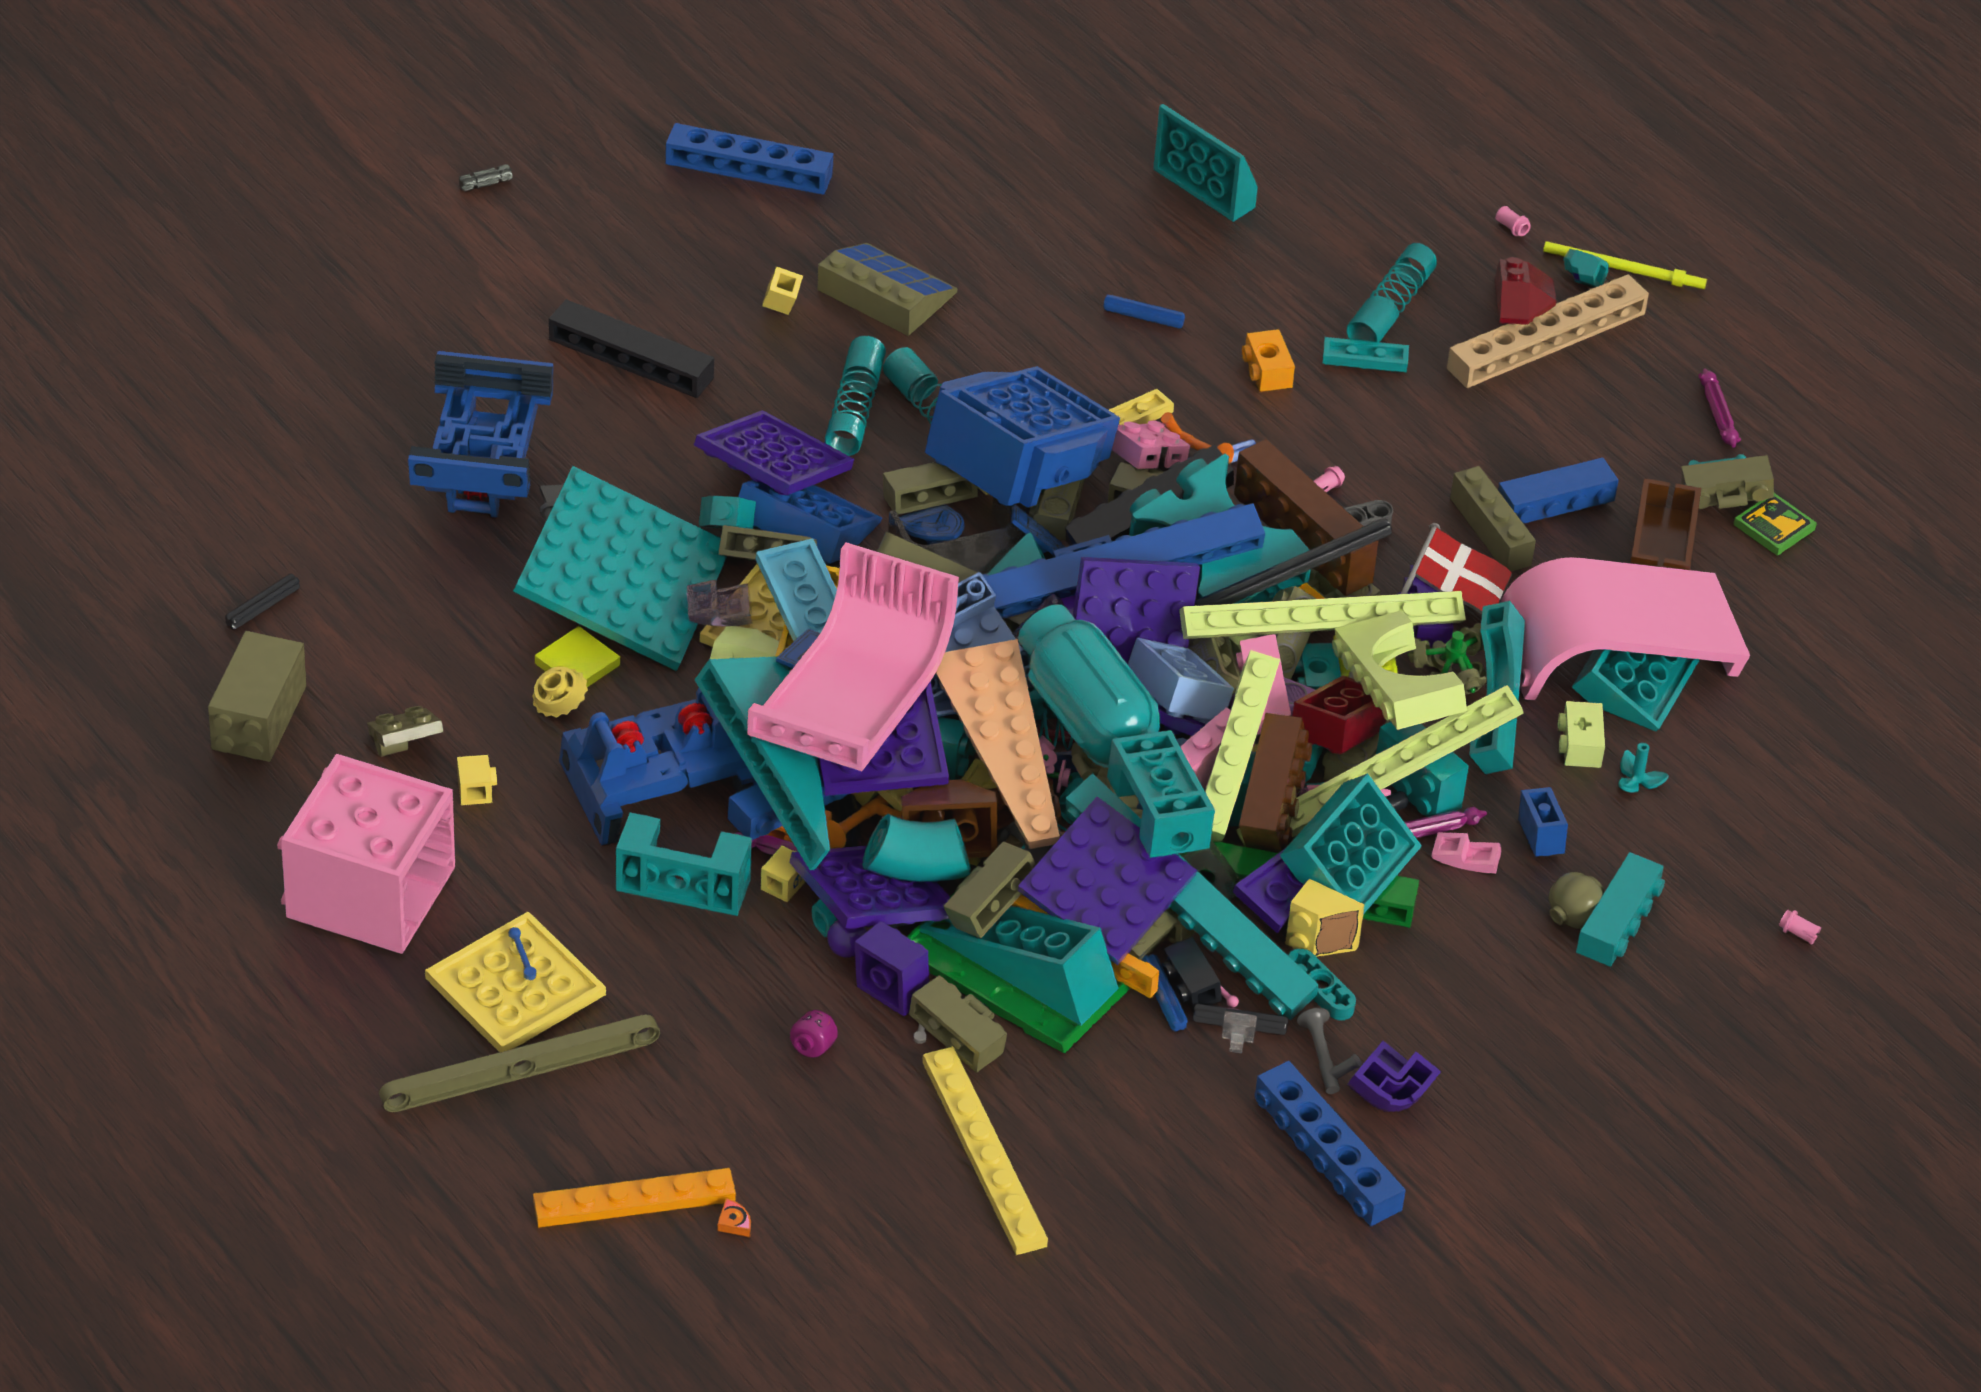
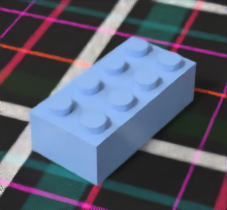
[1128,638,1234,724]

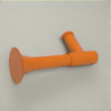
[1161,412,1234,464]
[826,794,902,849]

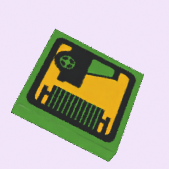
[1734,493,1817,556]

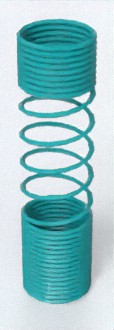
[1346,243,1437,342]
[825,336,886,456]
[883,347,942,424]

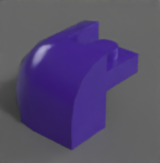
[1347,1041,1441,1112]

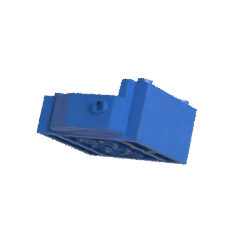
[925,366,1120,507]

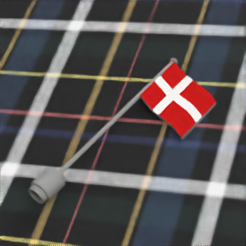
[1348,523,1512,679]

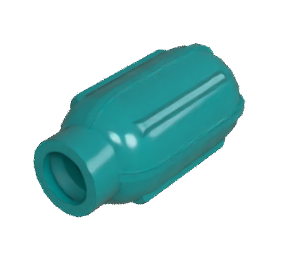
[1018,605,1160,768]

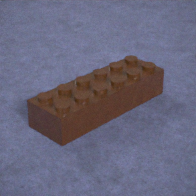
[1234,439,1379,596]

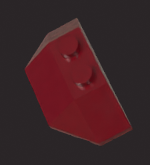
[1495,257,1556,325]

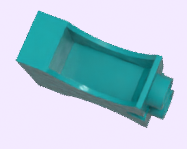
[1129,453,1311,604]

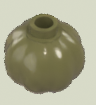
[1548,872,1604,929]

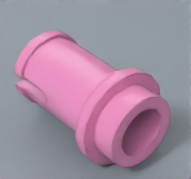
[1496,206,1531,236]
[1314,466,1345,492]
[1779,910,1821,945]

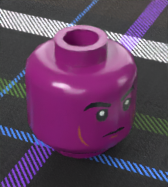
[790,1010,838,1058]

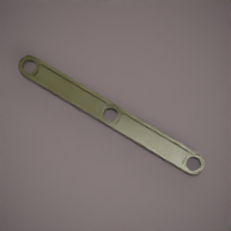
[379,1014,660,1112]

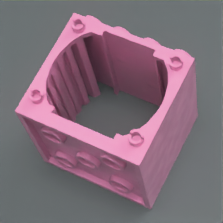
[277,754,455,954]

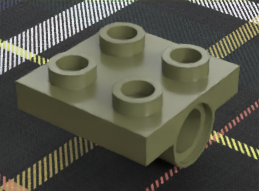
[367,706,443,757]

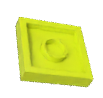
[535,626,620,687]

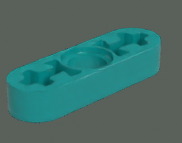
[1288,949,1356,1020]

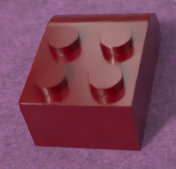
[1292,675,1387,754]

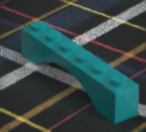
[1469,601,1525,774]

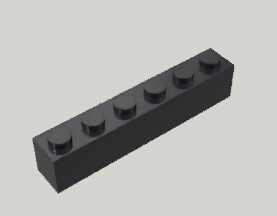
[549,299,714,398]
[1065,444,1234,546]

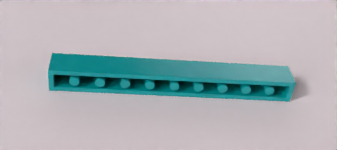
[1066,773,1319,1020]

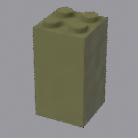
[208,631,306,762]

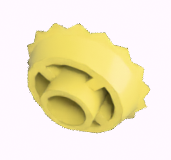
[532,666,588,718]

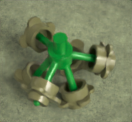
[1408,623,1487,694]

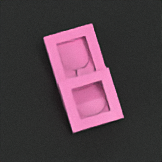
[1432,832,1502,874]

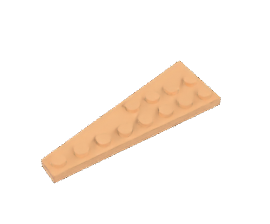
[935,639,1060,849]

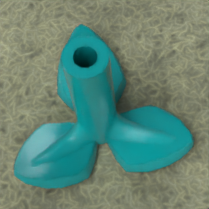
[1618,743,1669,793]

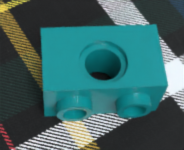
[1294,643,1341,690]

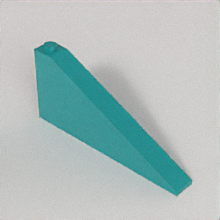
[695,657,830,870]

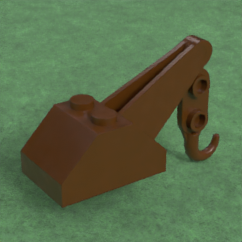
[901,777,1066,858]

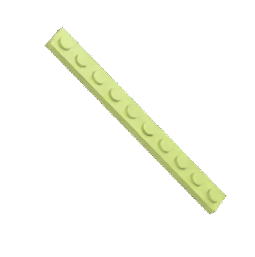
[1179,591,1466,639]
[1236,685,1523,847]

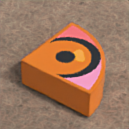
[717,1198,751,1237]

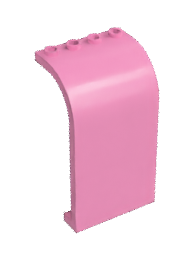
[747,542,959,771]
[1500,557,1750,700]

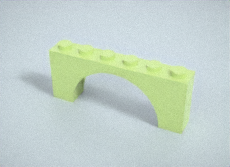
[1332,610,1467,730]
[1205,650,1280,842]

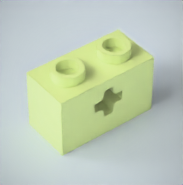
[1558,701,1605,768]

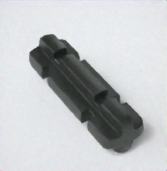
[459,164,512,192]

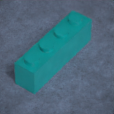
[1576,852,1665,967]

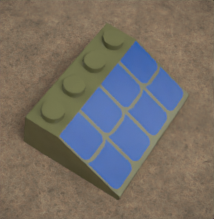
[817,243,957,336]

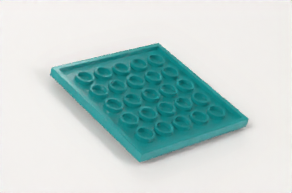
[513,466,727,671]

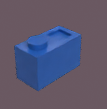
[1518,787,1568,857]

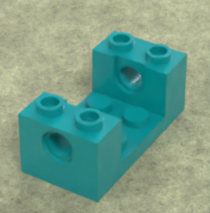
[1107,730,1215,858]
[616,813,752,916]

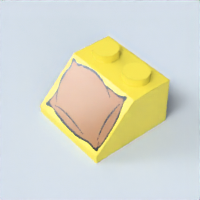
[1285,879,1365,957]

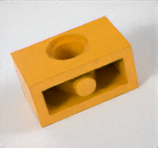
[1242,329,1295,392]

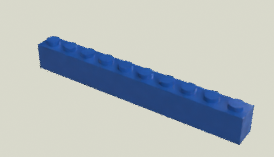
[982,503,1265,619]

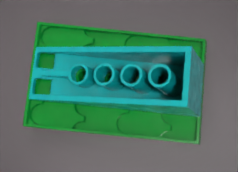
[907,890,1130,1054]

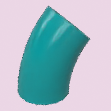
[862,814,971,882]

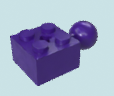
[827,920,929,1016]

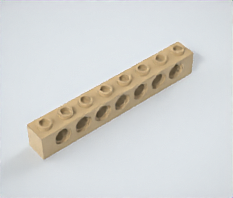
[1447,274,1649,388]

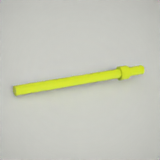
[1543,241,1707,290]

